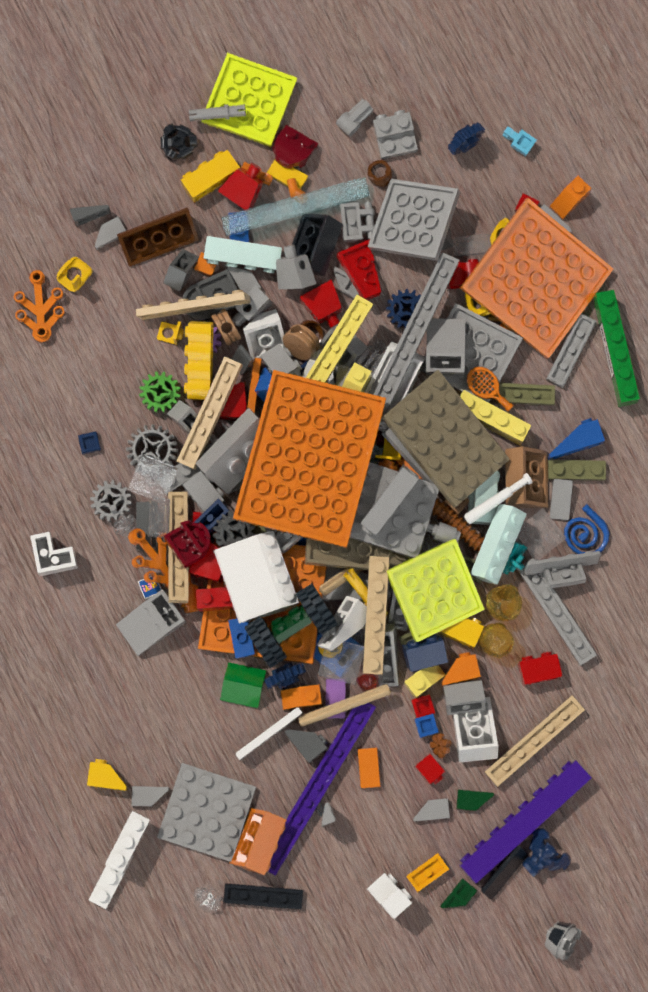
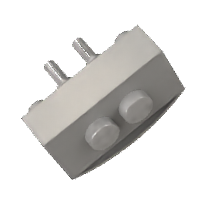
[195,408,260,494]

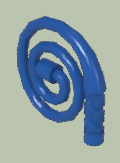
[564,504,610,554]

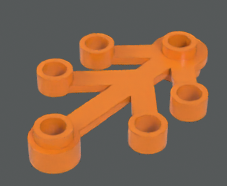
[14,270,65,342]
[128,528,168,589]

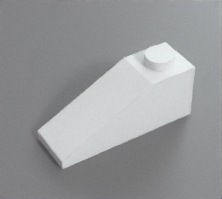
[317,596,367,651]

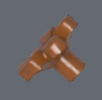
[430,733,452,758]

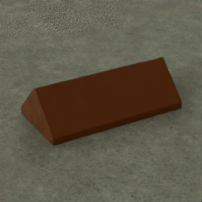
[117,207,199,267]

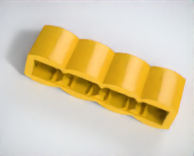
[184,321,214,400]

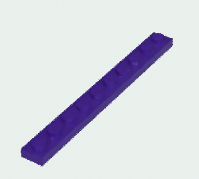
[268,703,376,876]

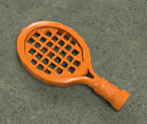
[467,367,514,412]

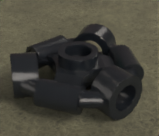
[160,123,197,162]

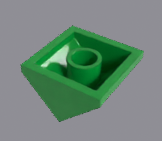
[220,662,266,708]

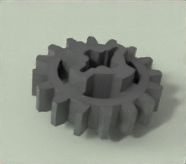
[213,511,255,548]

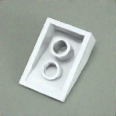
[453,697,498,763]

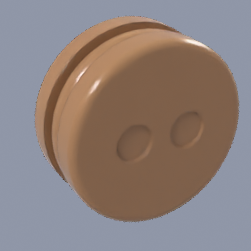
[211,308,241,346]
[283,324,320,361]

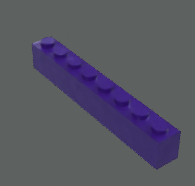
[459,760,592,884]

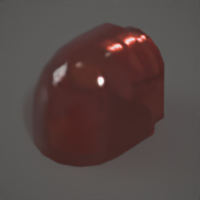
[356,674,378,692]

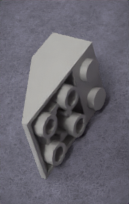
[426,318,465,376]
[116,589,185,656]

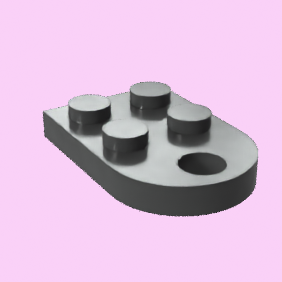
[183,269,238,321]

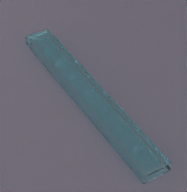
[221,177,370,236]

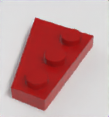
[336,239,381,301]

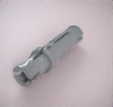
[189,104,246,122]

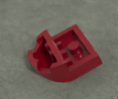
[272,125,319,169]
[164,520,210,569]

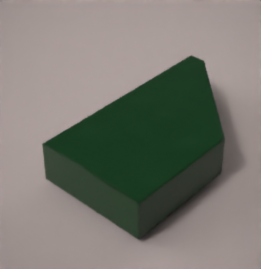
[456,789,494,811]
[439,878,478,908]

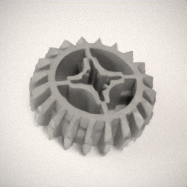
[126,424,178,476]

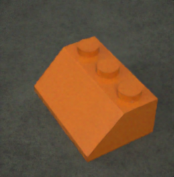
[229,808,286,875]

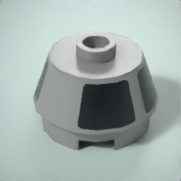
[545,921,582,961]

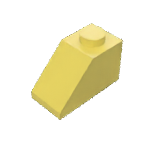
[342,362,372,392]
[404,665,446,699]

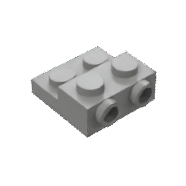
[373,110,418,160]

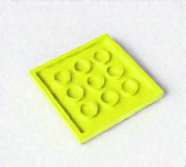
[201,53,297,147]
[386,539,485,642]

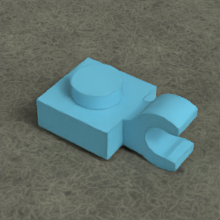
[502,126,537,157]

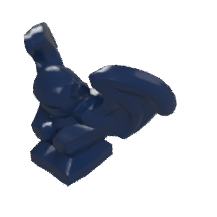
[523,828,571,877]

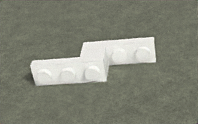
[89,811,150,909]

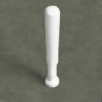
[464,473,533,524]

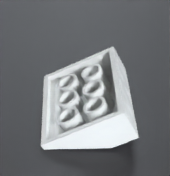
[214,531,299,624]

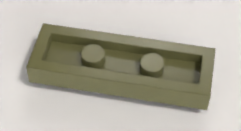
[497,383,555,406]
[548,460,606,481]

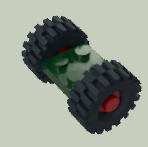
[244,584,338,668]

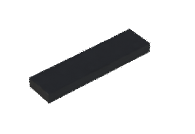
[223,883,303,910]

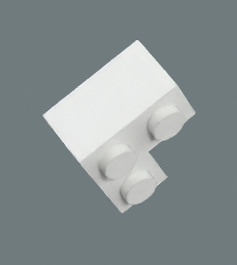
[31,532,78,576]
[367,873,412,919]

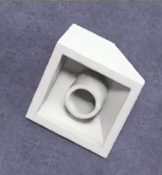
[243,309,286,360]

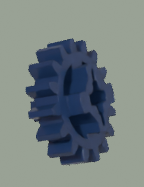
[448,122,485,155]
[386,289,421,329]
[264,663,306,689]

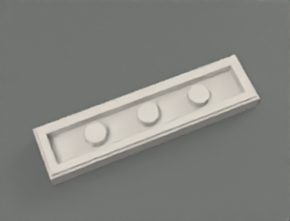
[235,708,302,761]

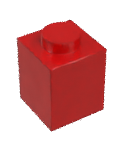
[415,754,445,785]

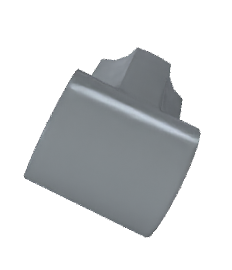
[336,99,374,137]

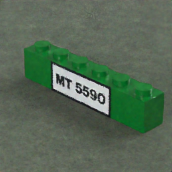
[593,290,640,407]

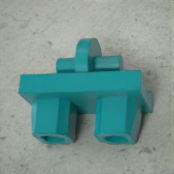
[503,541,528,575]

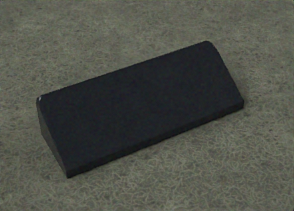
[480,846,528,900]

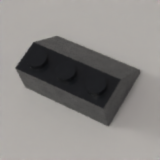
[292,214,343,276]

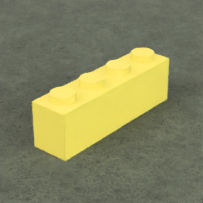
[460,390,531,446]

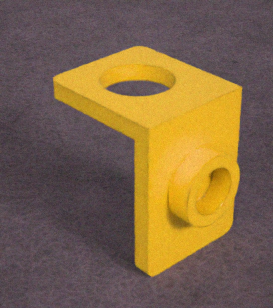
[157,321,184,345]
[375,438,401,460]

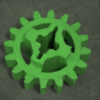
[139,372,181,413]

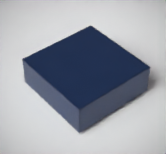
[78,431,101,455]

